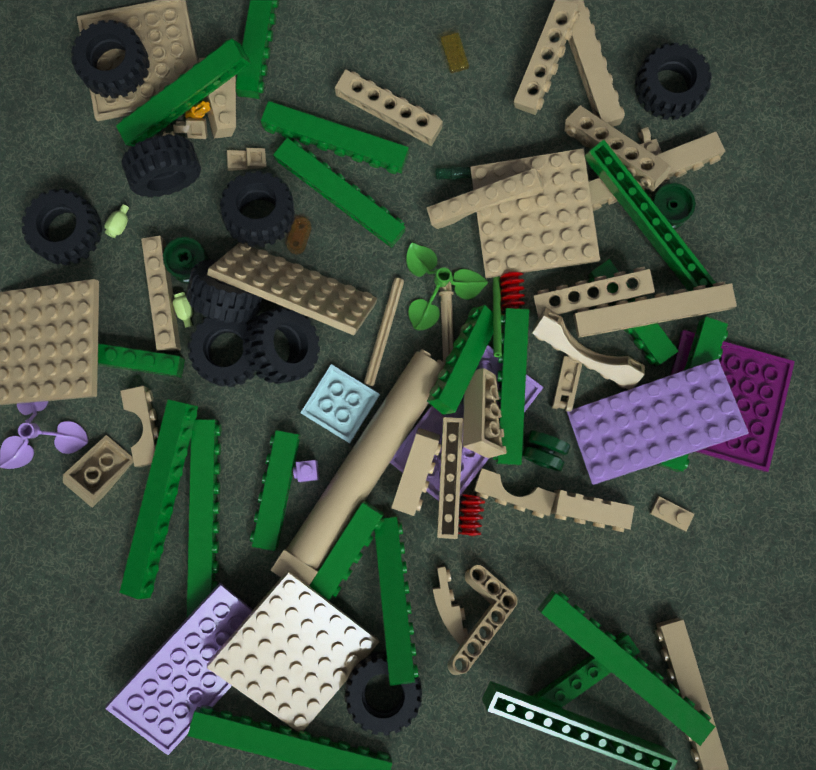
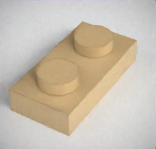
[650,496,694,532]

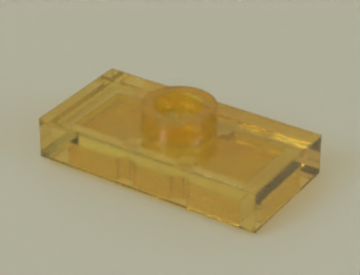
[441,33,469,73]

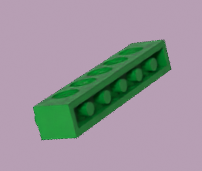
[532,632,640,708]

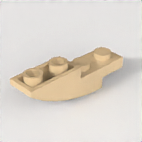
[432,566,468,645]

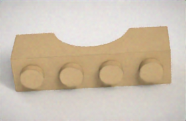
[120,386,160,467]
[473,468,556,518]

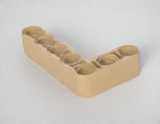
[447,565,517,675]

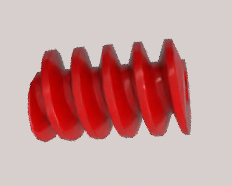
[500,272,525,311]
[458,494,485,536]

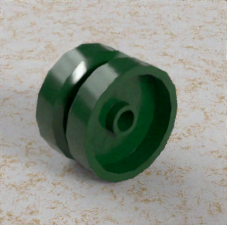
[651,183,696,230]
[163,237,209,284]
[522,430,571,472]

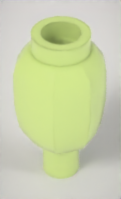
[104,204,129,238]
[173,292,193,328]

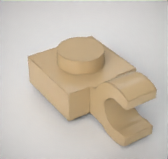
[173,118,208,139]
[638,127,662,155]

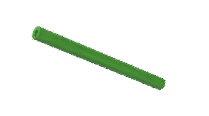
[493,276,502,357]

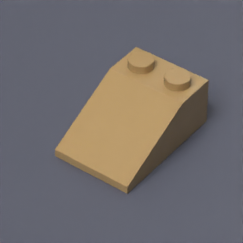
[63,435,133,508]

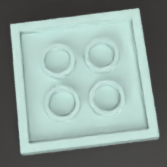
[301,364,380,443]

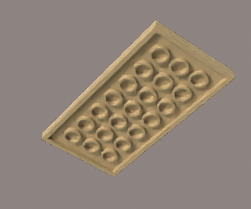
[207,242,378,335]

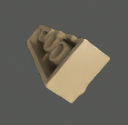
[198,58,236,138]
[462,368,507,458]
[392,428,442,516]
[551,490,634,532]

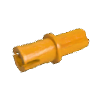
[185,101,211,119]

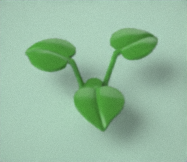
[406,242,488,331]

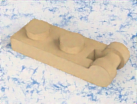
[552,356,582,412]

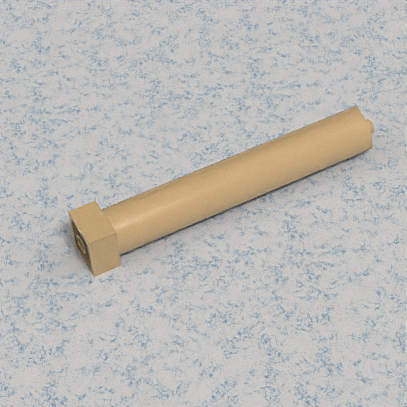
[271,349,445,586]

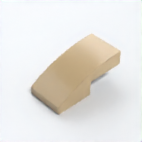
[226,148,266,171]

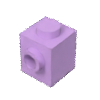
[293,460,320,482]

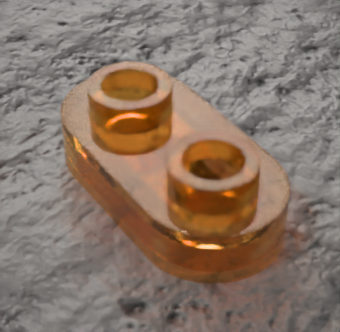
[287,218,312,255]

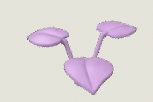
[0,401,88,469]

